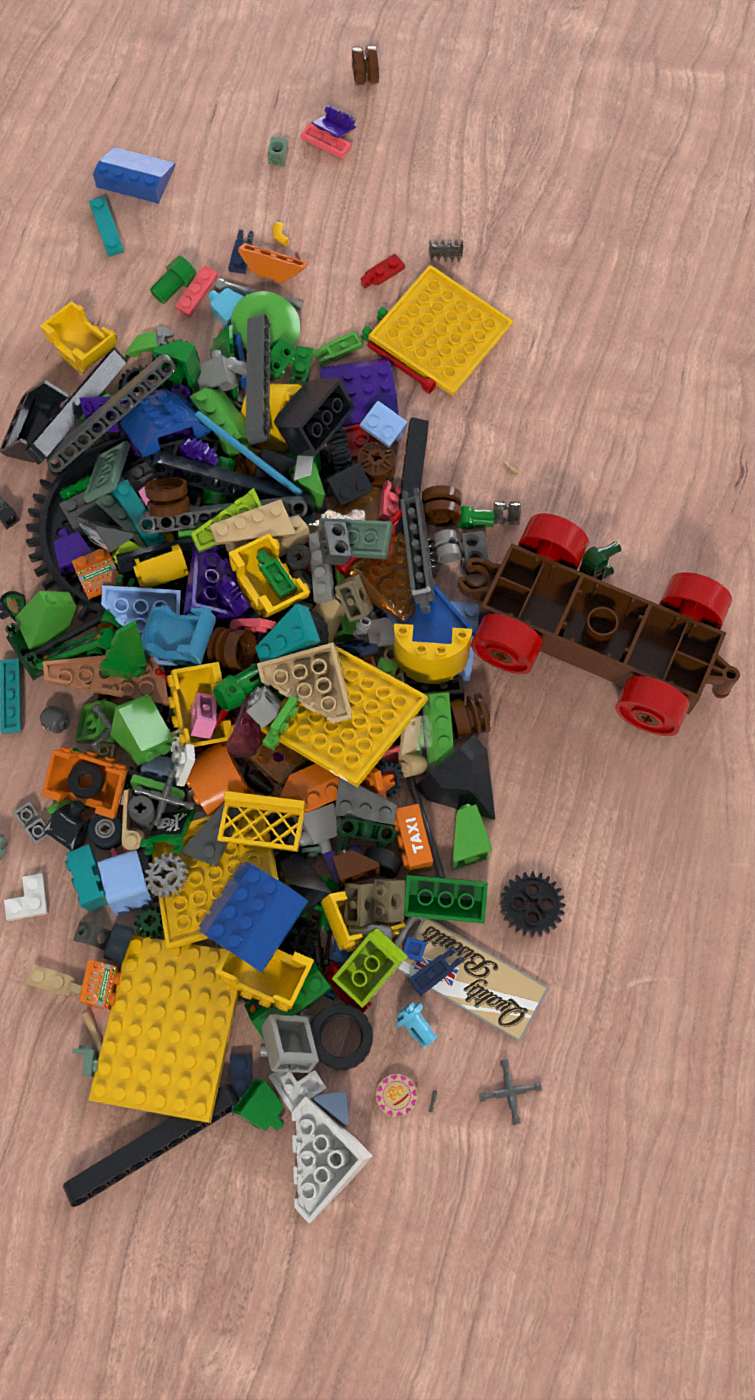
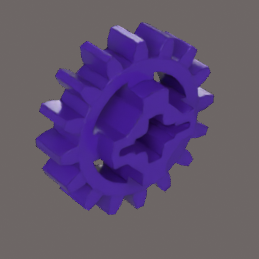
[178,438,219,466]

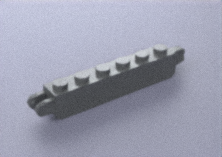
[400,487,436,614]

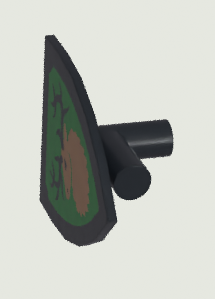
[0,591,26,623]

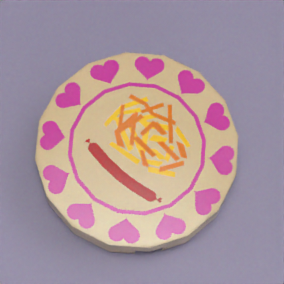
[376,1074,418,1118]

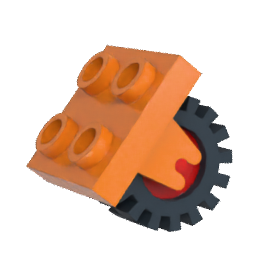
[361,759,404,798]

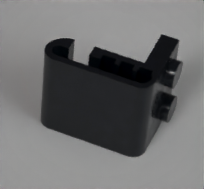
[322,462,374,507]

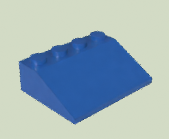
[93,147,176,204]

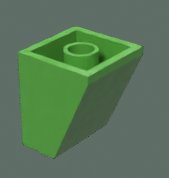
[15,591,76,649]
[110,694,173,765]
[451,804,493,871]

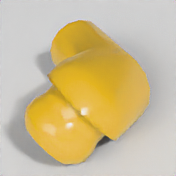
[272,222,289,246]

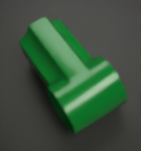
[458,506,494,530]

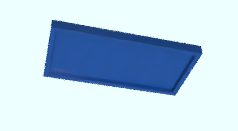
[364,559,475,644]

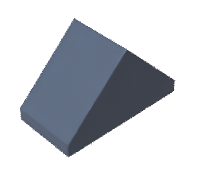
[313,1091,350,1127]

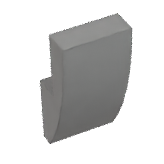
[13,801,49,845]

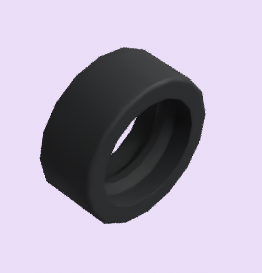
[364,846,402,878]

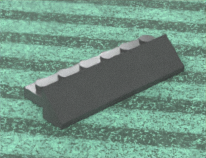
[59,462,159,537]

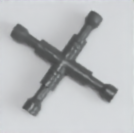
[91,704,127,754]
[134,770,194,826]
[479,1059,542,1125]

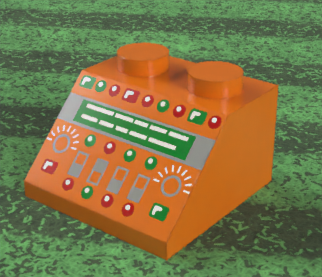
[71,548,124,599]
[79,959,121,1010]

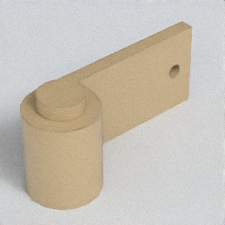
[398,715,427,777]
[121,788,146,851]

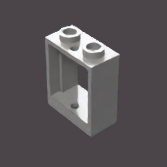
[261,1014,319,1073]

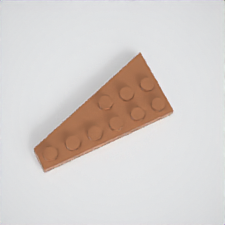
[43,653,169,706]

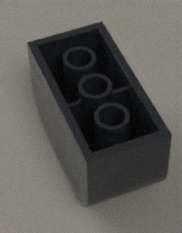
[274,379,355,456]

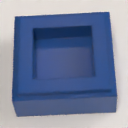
[403,936,427,963]

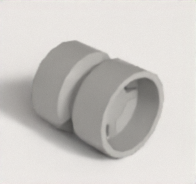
[433,529,461,563]

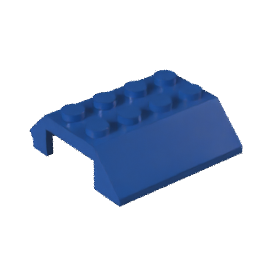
[120,390,211,457]
[199,861,309,973]

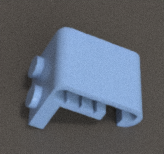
[360,401,408,447]
[97,849,154,916]

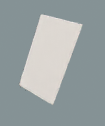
[294,455,313,480]

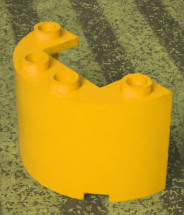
[40,301,118,373]
[241,384,302,451]
[133,531,189,588]
[229,533,310,618]
[394,624,472,684]
[167,662,234,747]
[321,891,406,953]
[215,949,314,1012]

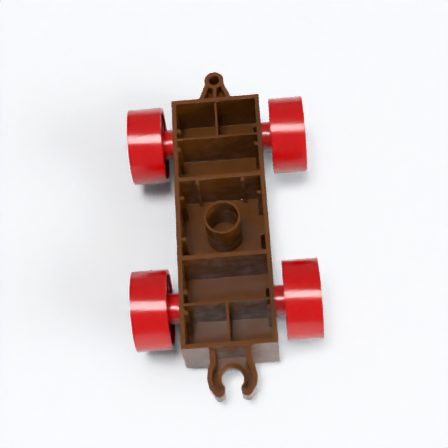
[457,513,740,736]

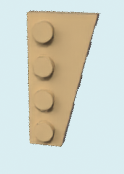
[209,499,296,545]

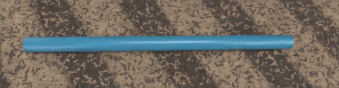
[194,411,303,496]

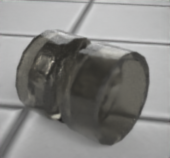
[493,501,521,525]

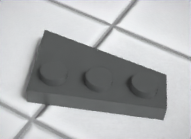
[334,777,398,825]
[181,804,241,868]

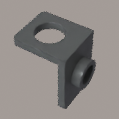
[73,921,111,950]

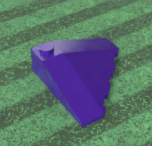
[184,544,249,622]

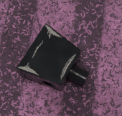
[43,800,90,851]

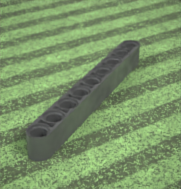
[246,313,270,445]
[46,354,175,472]
[138,496,307,534]

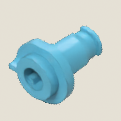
[395,1002,438,1049]

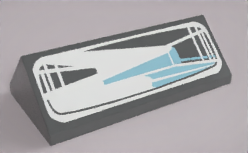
[77,517,134,552]

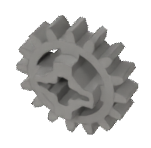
[144,853,189,898]

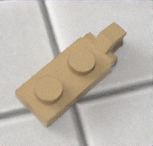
[26,964,82,997]

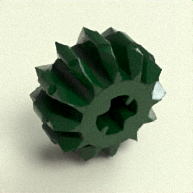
[134,905,164,939]

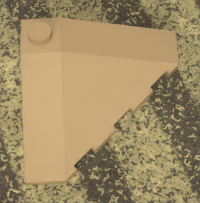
[257,643,353,724]

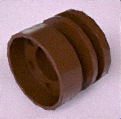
[357,441,396,490]
[207,627,257,671]
[450,693,490,740]

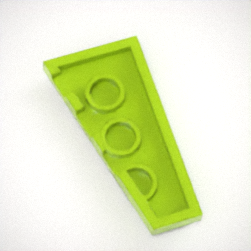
[191,488,262,553]

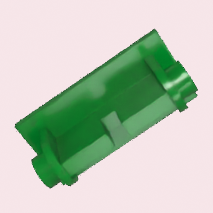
[59,475,91,501]

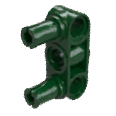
[579,541,621,581]
[5,623,44,681]
[335,816,396,854]

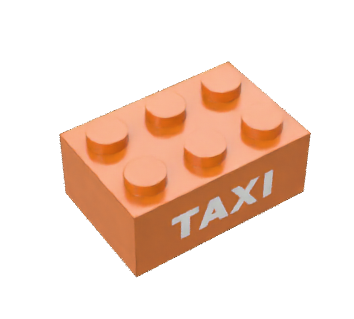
[392,804,433,874]

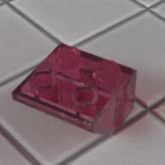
[225,700,262,758]

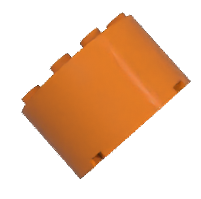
[186,740,256,817]
[41,746,128,819]

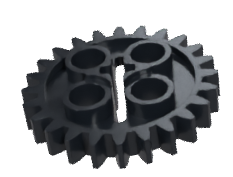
[499,871,566,938]

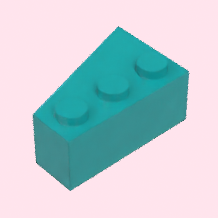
[255,604,321,662]
[65,844,109,912]

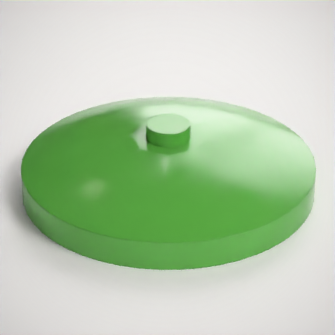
[230,291,300,354]

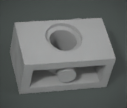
[246,685,281,728]

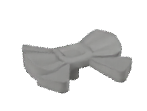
[156,326,174,347]

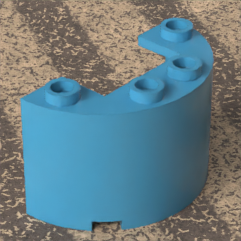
[141,605,216,666]

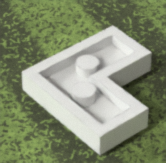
[172,743,195,786]
[4,873,48,921]
[268,1070,327,1113]

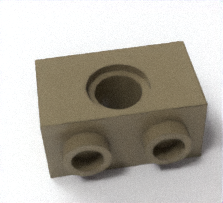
[334,574,374,622]
[372,878,406,923]
[344,881,376,926]

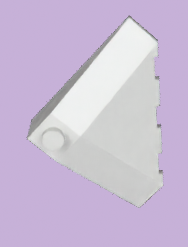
[292,1096,373,1224]

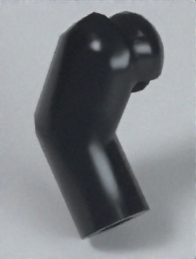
[156,579,183,590]

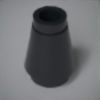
[245,769,274,796]

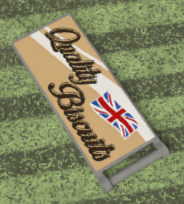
[393,917,549,1042]

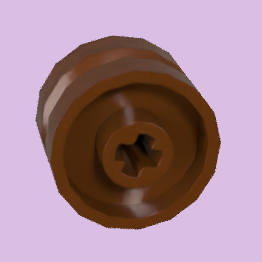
[351,45,379,86]
[145,477,190,517]
[422,485,462,527]

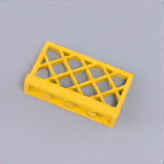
[217,791,307,852]

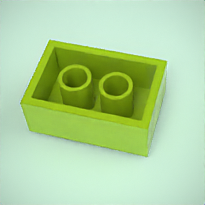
[332,928,408,1008]

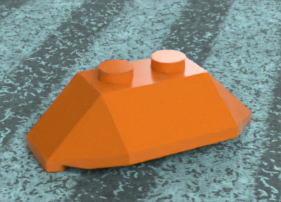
[238,243,309,283]
[279,763,339,819]

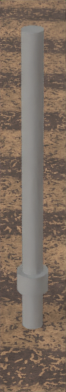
[213,278,303,309]

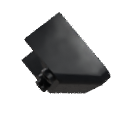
[0,380,70,463]

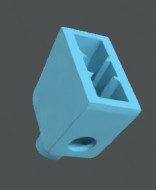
[208,288,243,328]

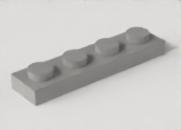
[308,532,335,604]

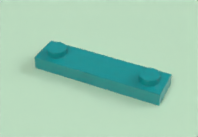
[89,196,124,257]
[111,480,166,547]
[0,658,22,734]

